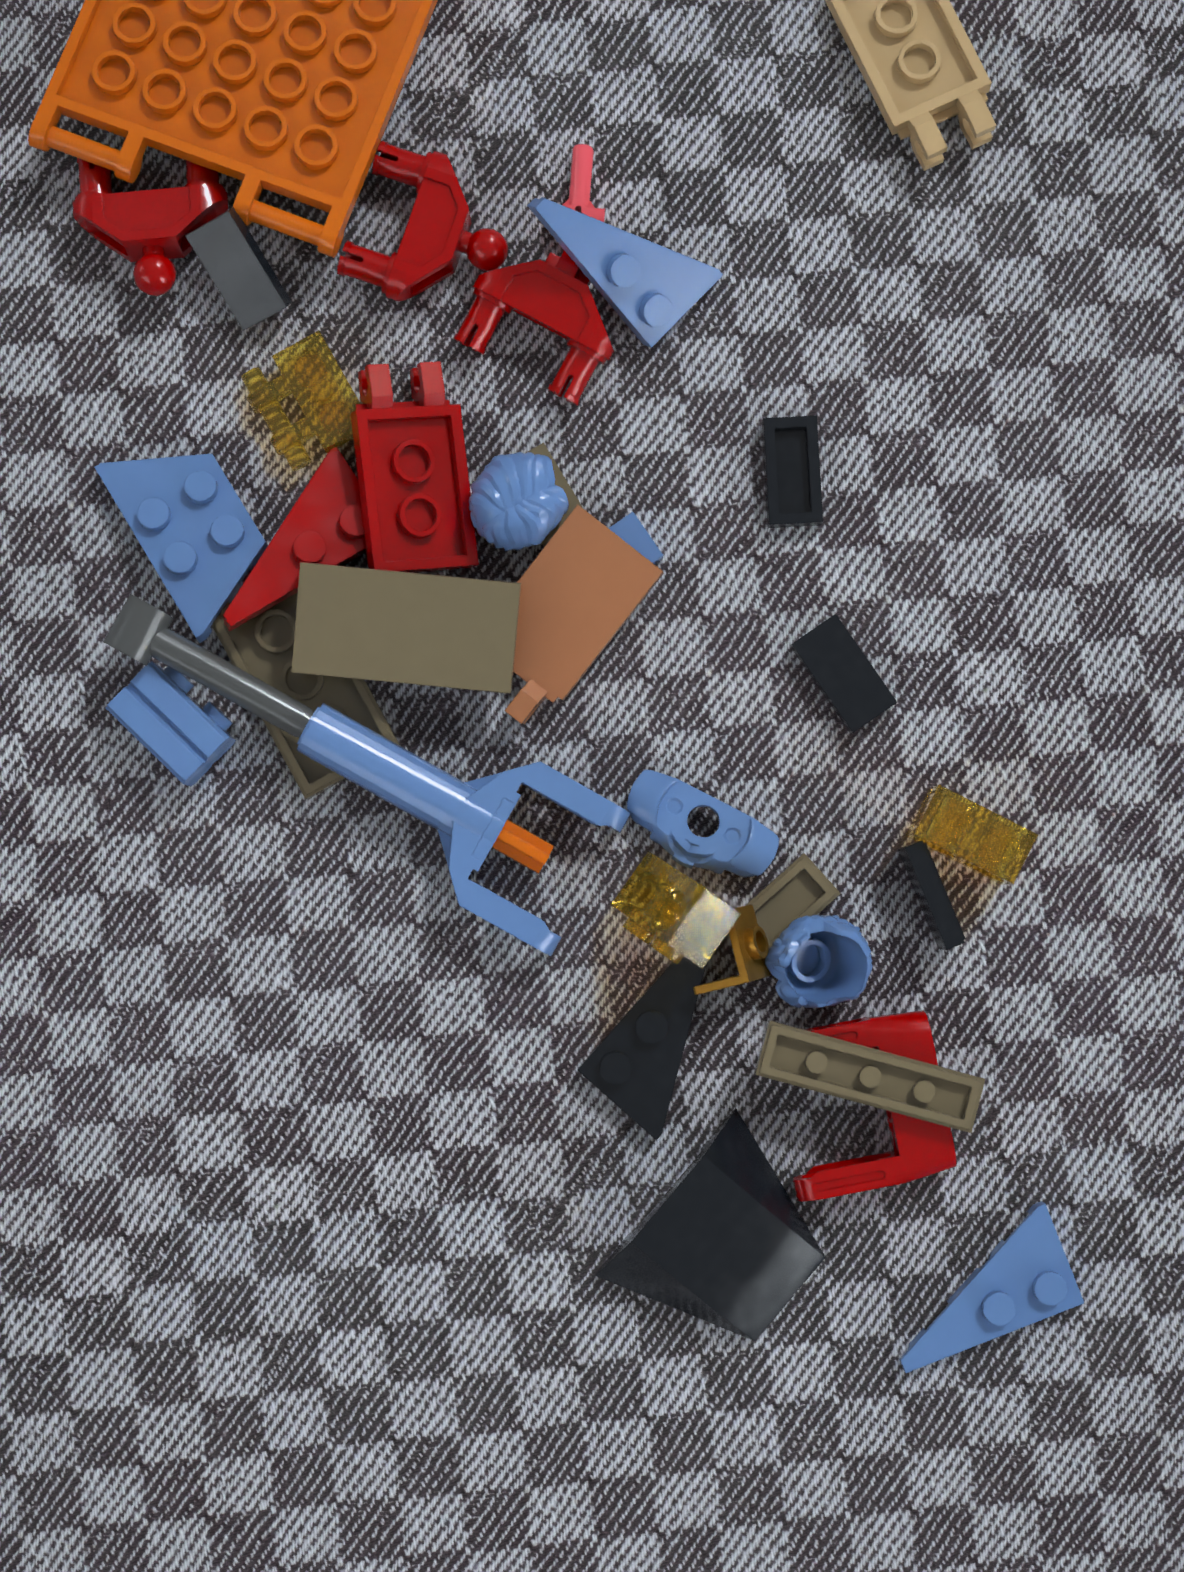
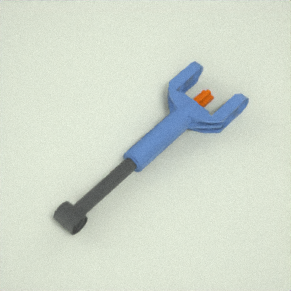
[103,594,631,956]

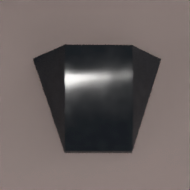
[595,1108,826,1341]

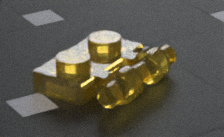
[241,330,360,471]

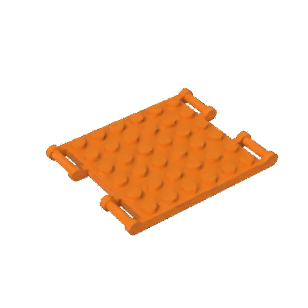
[28,0,438,258]

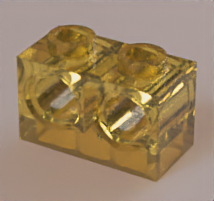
[905,785,1038,885]
[611,851,741,969]

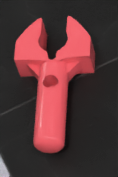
[563,144,605,222]

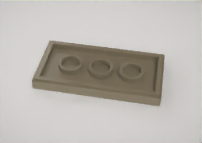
[291,562,521,694]
[212,592,401,800]

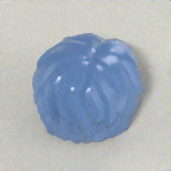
[468,452,569,551]
[765,915,873,1008]

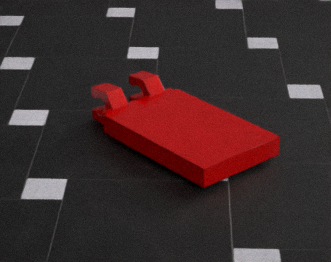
[351,361,479,572]

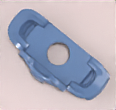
[627,770,779,878]

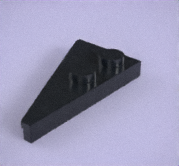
[577,927,714,1140]

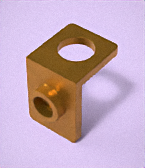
[693,905,771,995]

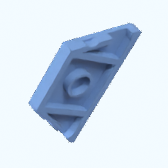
[94,454,268,643]

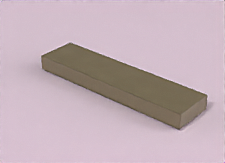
[754,1020,985,1133]

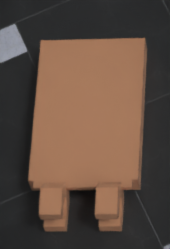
[505,505,664,724]

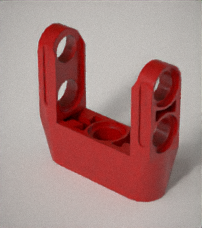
[793,1010,956,1202]

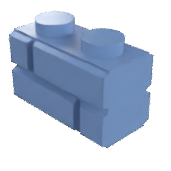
[106,661,236,787]

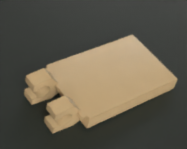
[825,0,996,171]

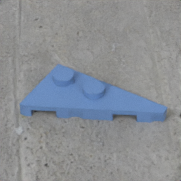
[527,197,723,348]
[899,1201,1084,1373]

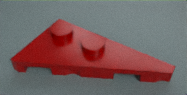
[223,446,366,632]

